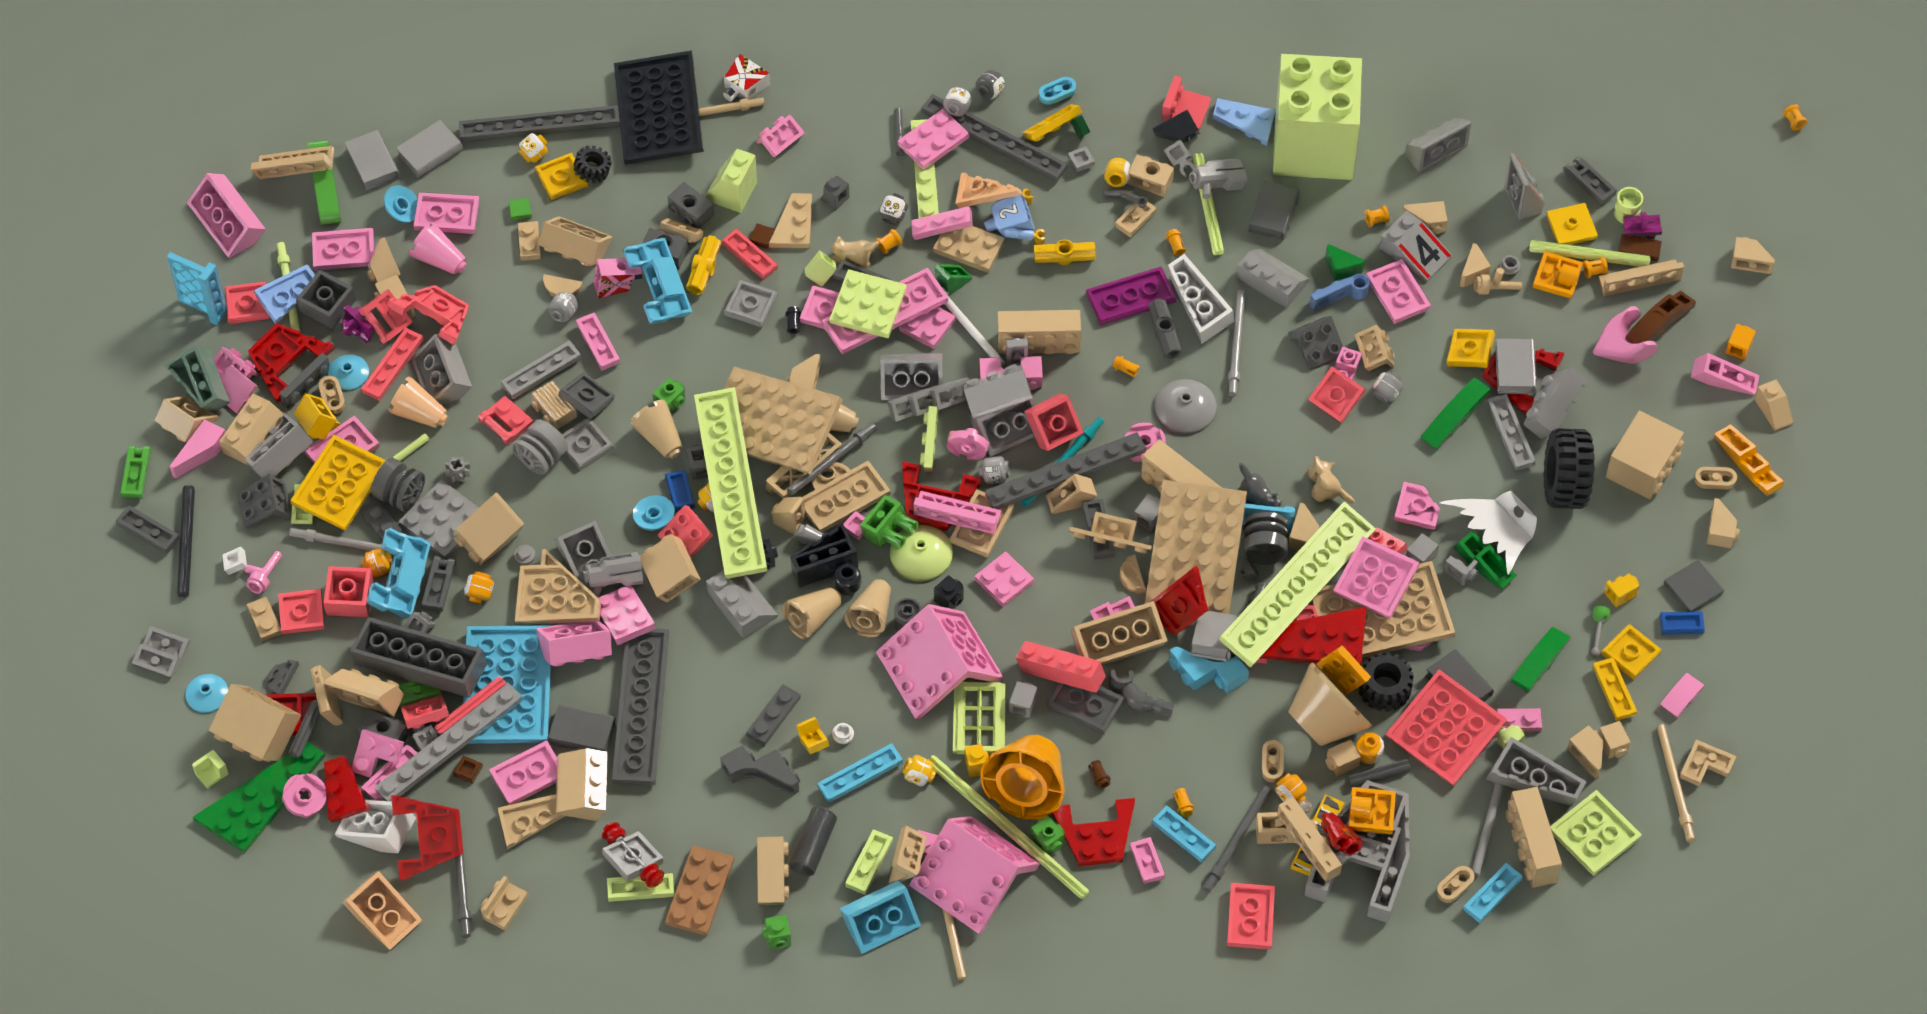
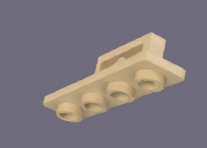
[1069,512,1152,554]

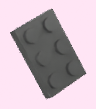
[1047,683,1124,735]

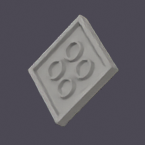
[399,480,479,560]

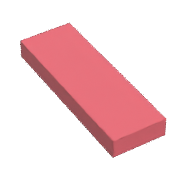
[722,229,778,280]

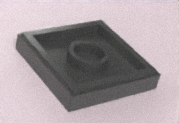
[558,373,615,419]
[1664,560,1724,612]

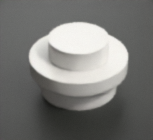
[832,723,854,744]

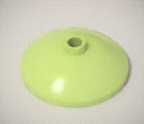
[890,525,953,582]

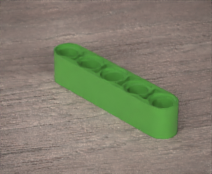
[308,139,341,225]

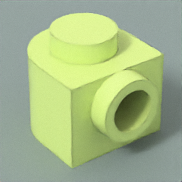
[1497,724,1525,749]

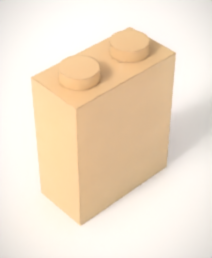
[640,534,701,603]

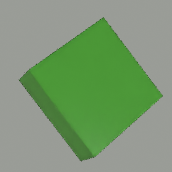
[509,198,532,221]

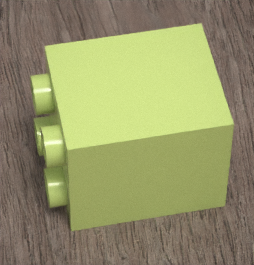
[1273,54,1362,180]

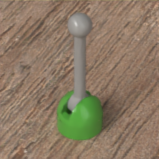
[1591,606,1611,656]

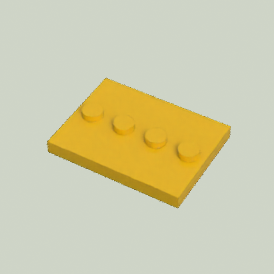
[290,434,386,531]

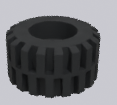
[1358,652,1414,712]

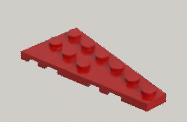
[1233,607,1367,665]

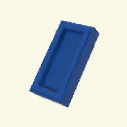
[665,470,695,512]
[1659,612,1705,635]

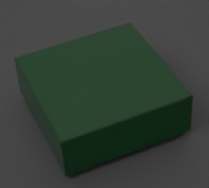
[1070,115,1090,138]

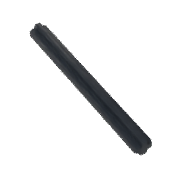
[177,485,195,597]

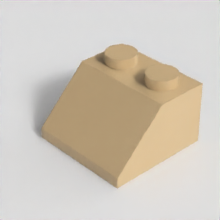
[155,395,219,442]

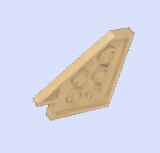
[515,549,601,625]

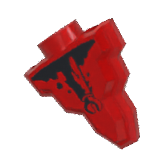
[1320,812,1363,856]

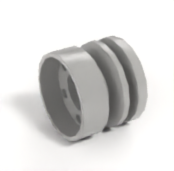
[512,419,568,475]

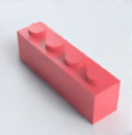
[1016,641,1106,693]

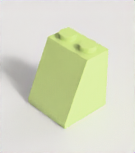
[705,149,757,213]

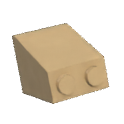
[453,492,524,565]

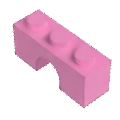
[979,356,1043,390]

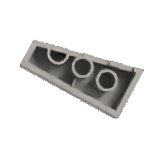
[1486,737,1587,807]

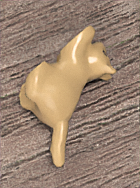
[831,236,879,269]
[1308,456,1355,504]

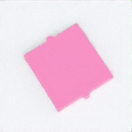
[221,365,257,414]

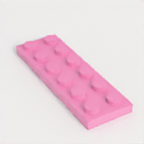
[822,268,948,354]

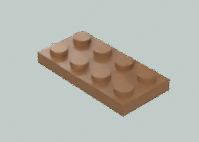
[665,845,735,936]

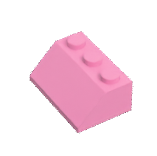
[536,621,612,666]

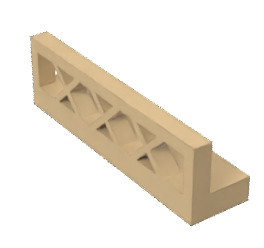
[251,146,334,179]
[1598,259,1684,297]
[765,433,842,498]

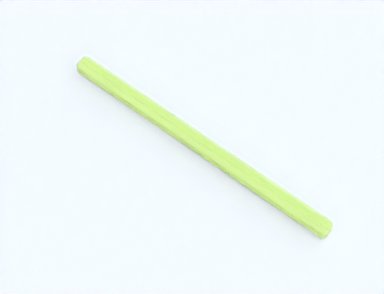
[928,755,1089,899]

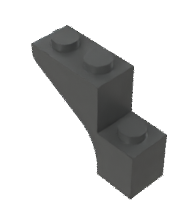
[720,745,800,794]

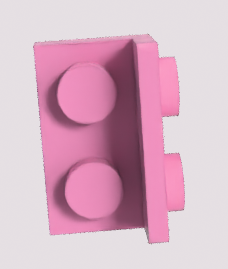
[756,115,805,157]
[214,347,260,379]

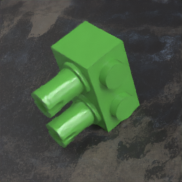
[860,495,919,549]

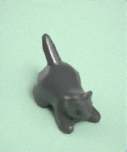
[1237,463,1282,507]

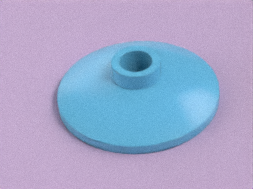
[384,185,418,223]
[328,355,369,391]
[633,495,675,531]
[185,674,228,713]

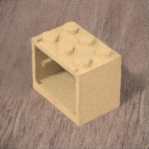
[1606,410,1685,500]
[208,684,301,763]

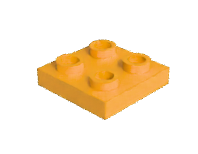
[1532,251,1583,299]
[1317,646,1371,696]
[1349,787,1396,834]

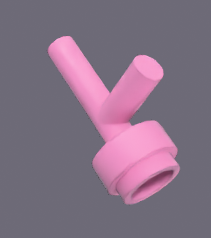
[245,551,282,594]

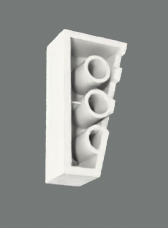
[1168,254,1234,344]

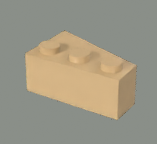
[757,837,789,905]

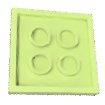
[830,269,907,339]
[1550,790,1642,876]

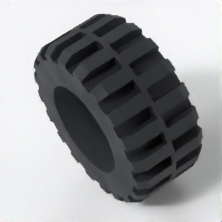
[1543,428,1595,509]

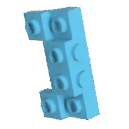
[623,238,692,324]
[366,528,431,619]

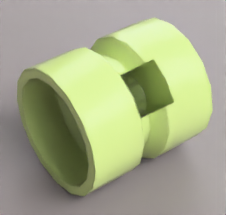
[1614,187,1643,223]

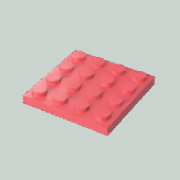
[1385,669,1507,787]

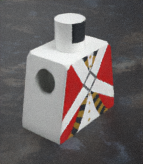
[723,54,770,102]

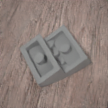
[132,626,191,678]

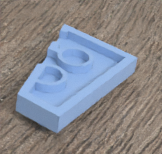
[1213,98,1276,146]
[254,264,315,324]

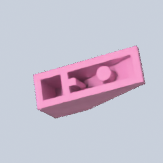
[1691,353,1760,395]
[170,420,226,479]

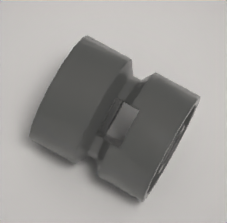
[894,598,921,631]

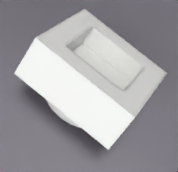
[223,547,247,575]

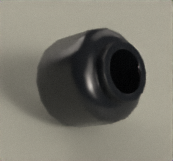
[834,563,862,595]

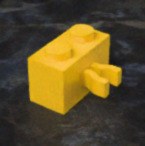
[294,393,340,440]

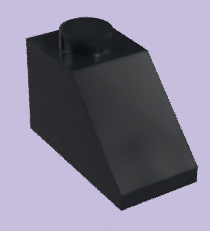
[1153,110,1200,143]

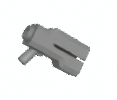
[1189,158,1247,199]
[583,552,643,597]

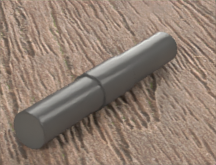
[894,108,904,155]

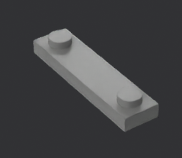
[501,340,582,400]
[1487,394,1536,471]

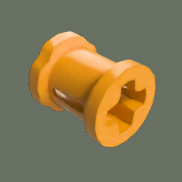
[1783,104,1808,131]
[1364,205,1390,227]
[875,229,902,255]
[1583,257,1608,279]

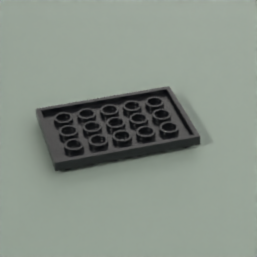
[614,50,704,165]

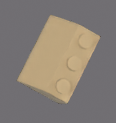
[538,216,613,266]
[219,394,283,466]
[324,669,404,717]
[556,748,607,821]

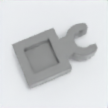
[1164,140,1195,177]

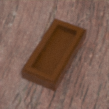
[1619,234,1662,261]

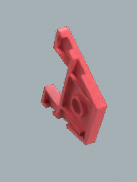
[387,285,469,345]

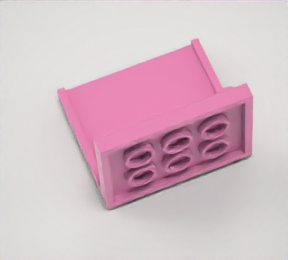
[876,604,1004,719]
[909,816,1040,934]

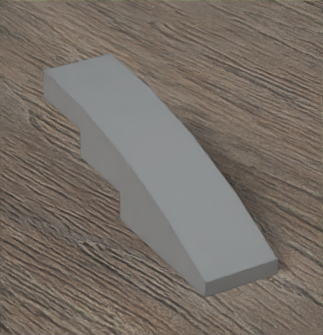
[887,378,969,422]

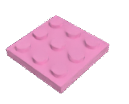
[1333,536,1420,619]

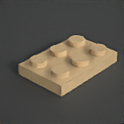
[933,226,1005,273]
[950,489,1014,558]

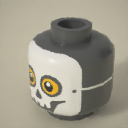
[976,70,1005,99]
[879,193,908,225]

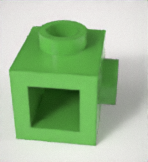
[652,378,685,413]
[1031,816,1065,854]
[762,915,791,949]

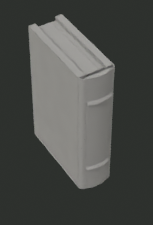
[396,120,463,178]
[344,130,400,190]
[1495,339,1537,394]
[1190,611,1237,662]

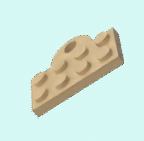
[802,461,891,533]

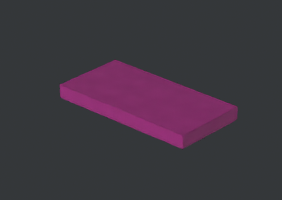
[1086,266,1176,326]

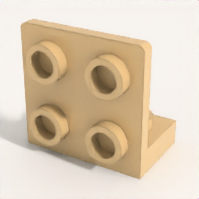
[889,826,927,884]

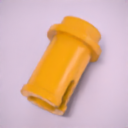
[1166,229,1186,256]
[1112,356,1140,378]
[1173,788,1194,817]

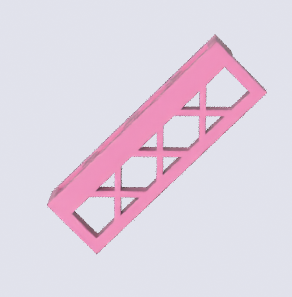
[914,491,1001,534]

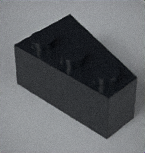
[790,522,859,588]

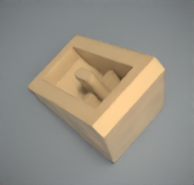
[1460,243,1491,287]

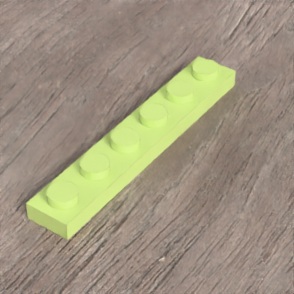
[911,119,939,218]

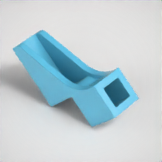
[1168,647,1249,694]

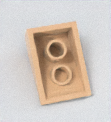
[342,871,422,950]

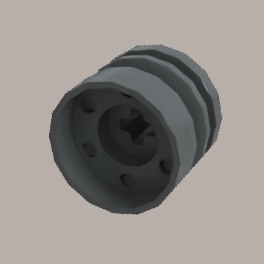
[371,457,425,512]
[1244,512,1288,565]

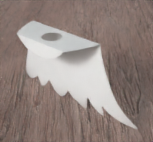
[1440,491,1537,574]

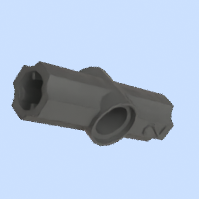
[1148,298,1182,359]

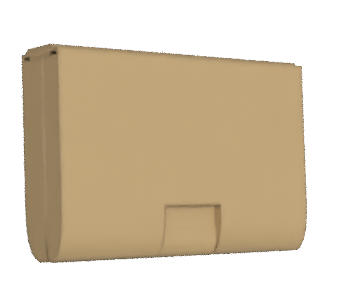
[311,665,343,726]

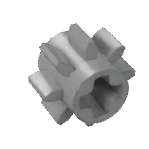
[445,457,470,483]

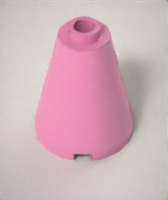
[409,222,467,275]

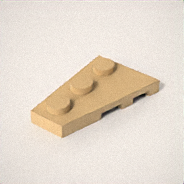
[769,193,812,248]
[498,794,565,850]

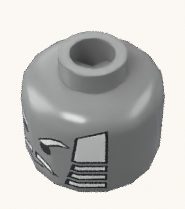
[979,456,1010,485]

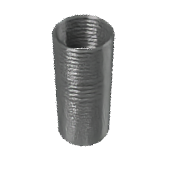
[789,807,837,876]

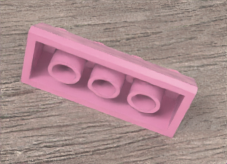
[187,173,265,258]

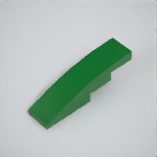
[1420,377,1491,450]
[1511,626,1571,693]

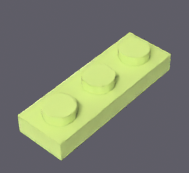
[845,829,893,895]
[607,873,674,902]

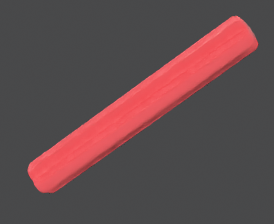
[435,677,506,735]

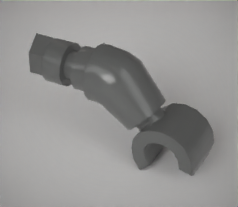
[1109,669,1174,717]

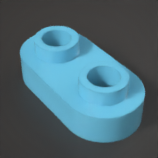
[1039,77,1076,105]

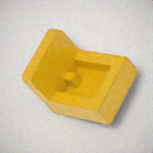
[796,717,829,755]

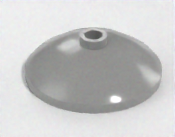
[1155,379,1217,434]

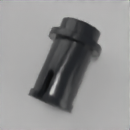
[785,306,801,334]

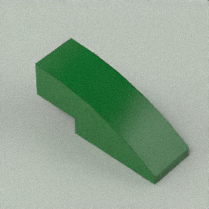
[1453,530,1517,589]

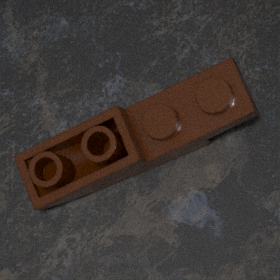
[1626,290,1696,344]

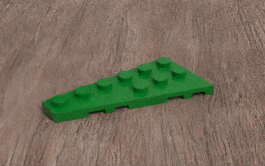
[192,742,325,853]

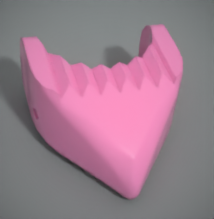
[1593,306,1658,364]

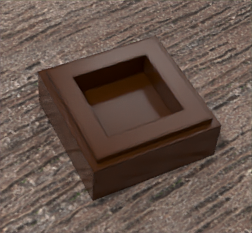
[749,223,775,249]
[453,755,483,784]

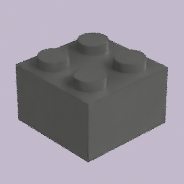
[296,270,356,330]

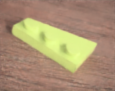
[920,406,938,472]

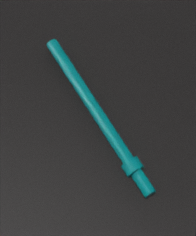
[1020,417,1104,507]

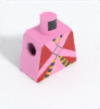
[593,258,642,298]

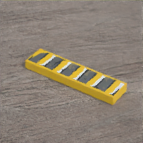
[1291,795,1345,876]

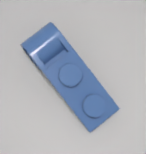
[1310,274,1369,311]

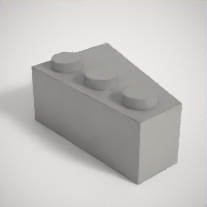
[1523,367,1589,439]
[245,413,313,479]

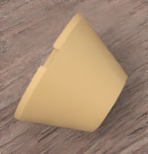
[1288,662,1372,746]

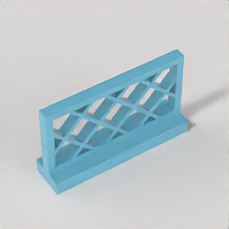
[167,252,227,325]

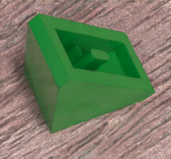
[1325,244,1365,281]
[935,264,972,296]

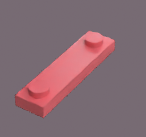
[361,327,424,401]

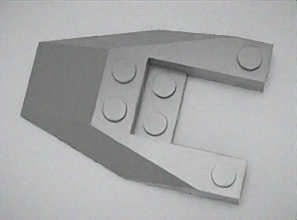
[1304,780,1410,923]

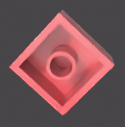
[1024,393,1084,451]
[323,566,374,618]

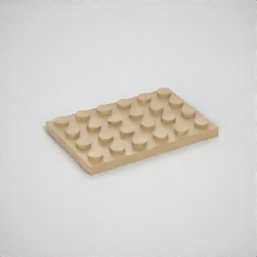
[724,367,843,475]
[1145,480,1247,614]
[1311,561,1455,658]

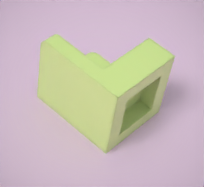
[805,250,837,287]
[192,750,228,788]

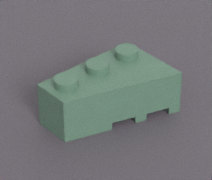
[164,345,231,412]

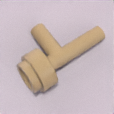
[1473,268,1522,295]

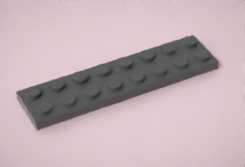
[612,629,669,785]

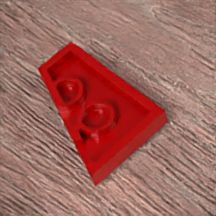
[324,756,371,823]

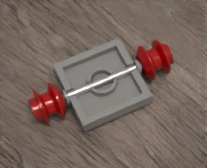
[602,822,664,888]

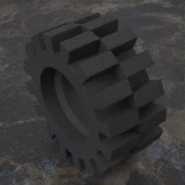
[573,145,612,183]

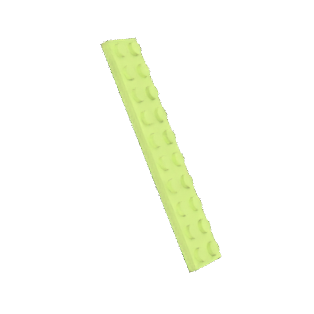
[694,387,768,579]
[1218,502,1376,667]

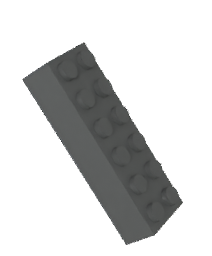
[350,617,488,698]

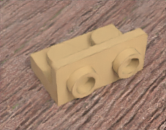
[1355,325,1395,372]
[480,876,528,931]

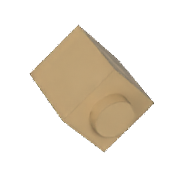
[1599,721,1631,759]
[1325,739,1361,776]

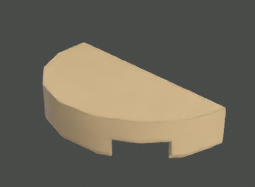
[543,274,583,297]
[1120,554,1146,594]

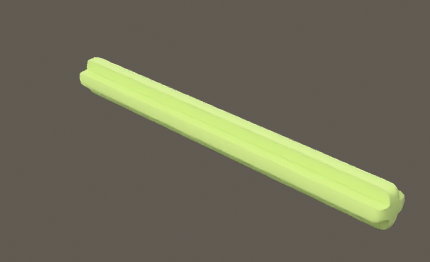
[1193,153,1224,256]
[1529,240,1650,267]

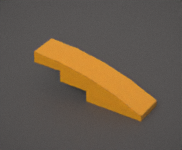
[1714,424,1784,496]

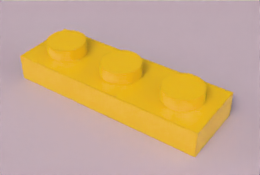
[1022,104,1082,142]
[1592,658,1637,721]

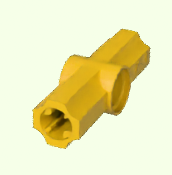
[686,235,721,295]
[1034,239,1096,266]

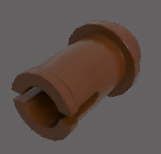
[1088,760,1111,789]

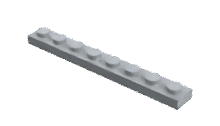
[374,683,523,802]

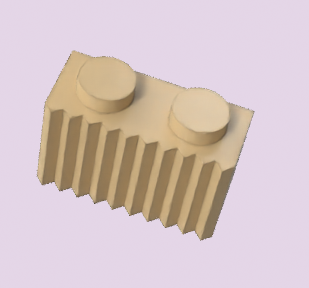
[531,381,577,430]

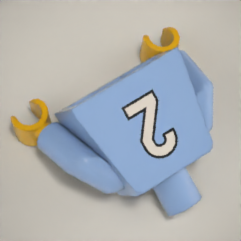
[984,189,1046,245]

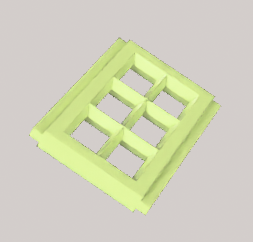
[953,682,1005,755]

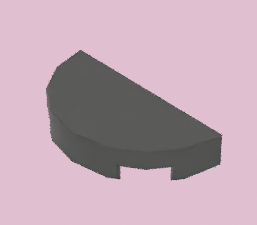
[268,660,299,694]

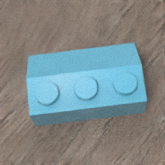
[839,881,921,954]

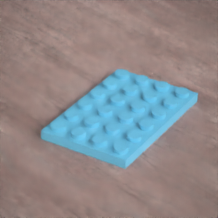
[463,626,551,744]

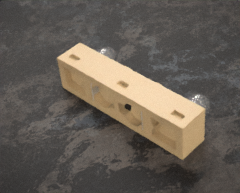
[1277,797,1349,882]

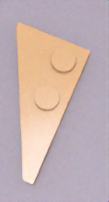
[955,173,1022,208]

